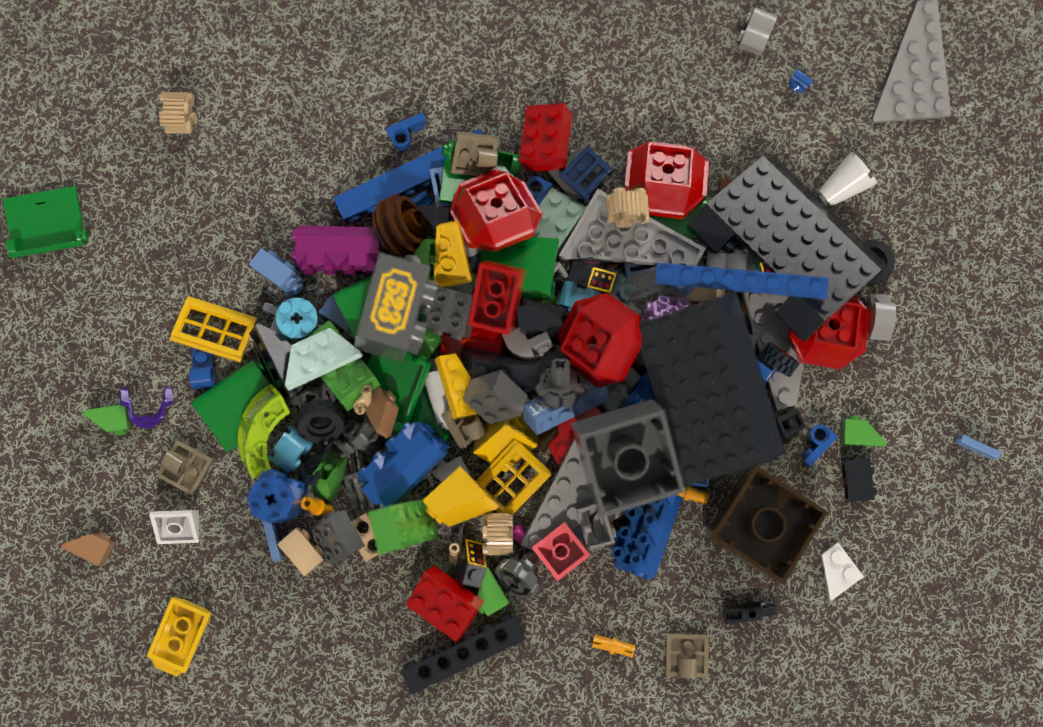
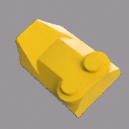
[147,597,212,677]

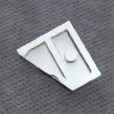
[821,543,864,600]

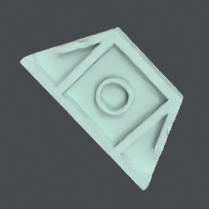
[285,328,363,390]

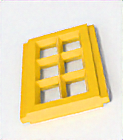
[170,296,258,363]
[476,440,552,515]

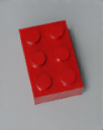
[519,103,573,172]
[468,261,526,335]
[547,406,601,466]
[405,565,485,642]

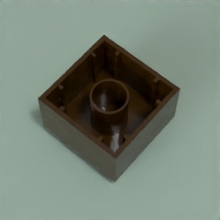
[704,465,829,585]

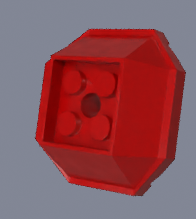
[624,141,709,219]
[450,169,543,252]
[557,293,642,388]
[787,295,870,369]

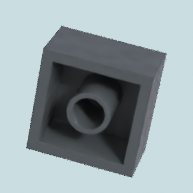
[463,370,528,424]

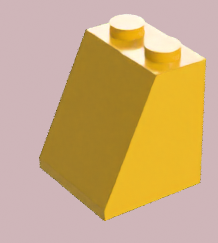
[473,410,538,473]
[422,466,498,527]

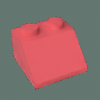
[532,522,591,581]

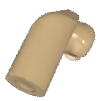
[353,385,372,414]
[449,543,460,566]

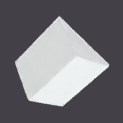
[149,510,199,544]

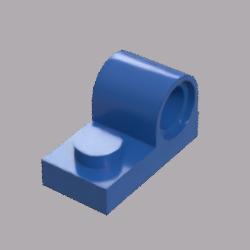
[386,112,427,151]
[526,176,553,206]
[189,348,215,389]
[800,424,838,467]

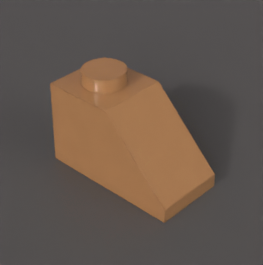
[366,387,399,439]
[61,532,115,566]

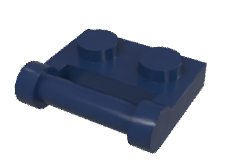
[559,146,614,201]

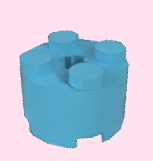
[556,281,601,312]
[276,298,318,342]
[268,425,313,473]

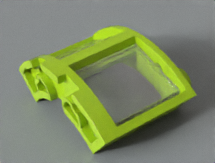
[237,384,290,479]

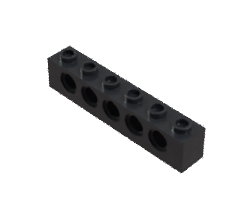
[401,614,526,695]

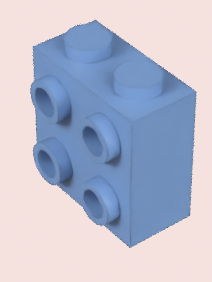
[249,248,305,298]

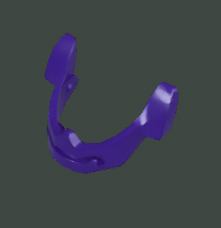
[120,387,173,428]

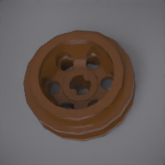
[372,194,427,257]

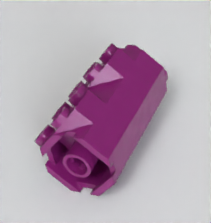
[291,226,382,276]

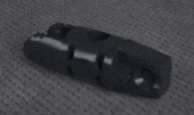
[723,601,777,625]

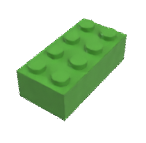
[303,320,381,411]
[368,498,438,555]

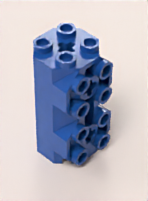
[357,422,450,508]
[247,469,310,523]
[611,495,683,581]

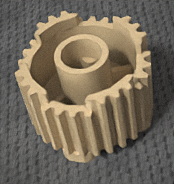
[159,92,196,134]
[606,187,649,228]
[483,513,513,555]

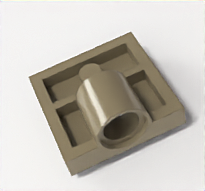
[450,131,499,176]
[441,406,487,448]
[156,440,214,496]
[665,633,709,679]

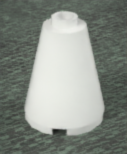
[818,152,877,206]
[425,371,449,429]

